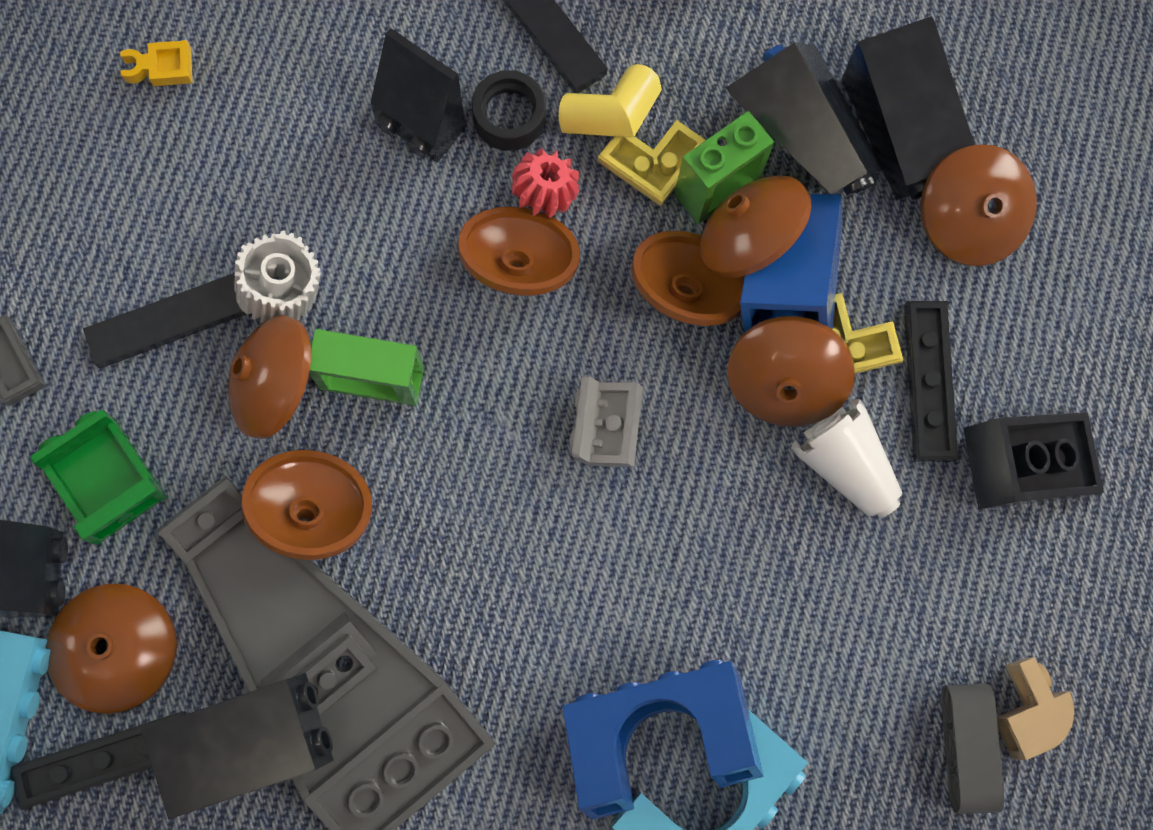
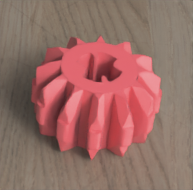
[512,148,579,219]

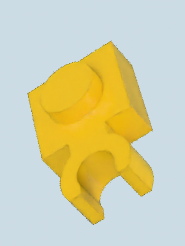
[120,40,193,86]

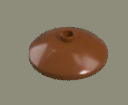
[920,145,1037,266]
[700,176,811,278]
[458,207,580,296]
[631,231,745,326]
[228,315,311,439]
[727,316,855,427]
[241,450,372,560]
[46,584,177,714]

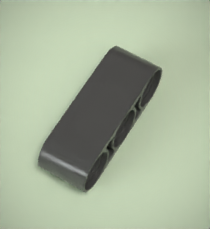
[941,683,1004,814]

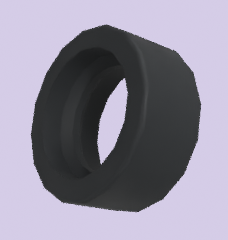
[472,70,546,151]

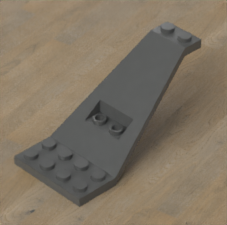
[157,476,496,830]

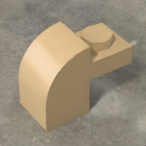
[997,657,1074,760]

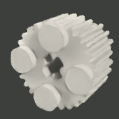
[234,231,321,323]

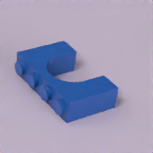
[563,660,764,820]

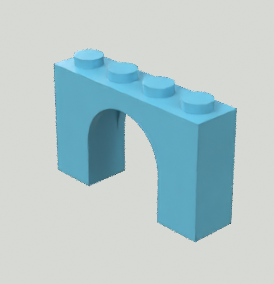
[0,630,51,814]
[610,711,808,830]

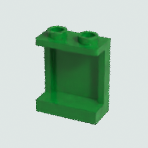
[30,410,167,545]

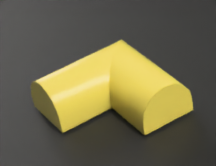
[559,64,662,137]
[597,120,706,206]
[833,293,903,374]

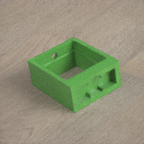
[674,111,774,224]
[309,329,424,406]

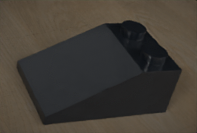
[371,28,466,163]
[963,412,1104,510]
[0,520,68,618]

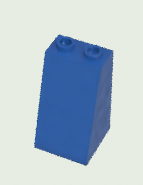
[740,194,842,333]

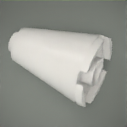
[791,399,902,518]

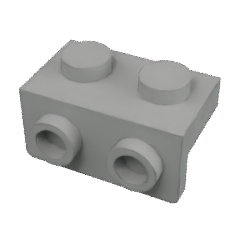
[570,376,643,467]

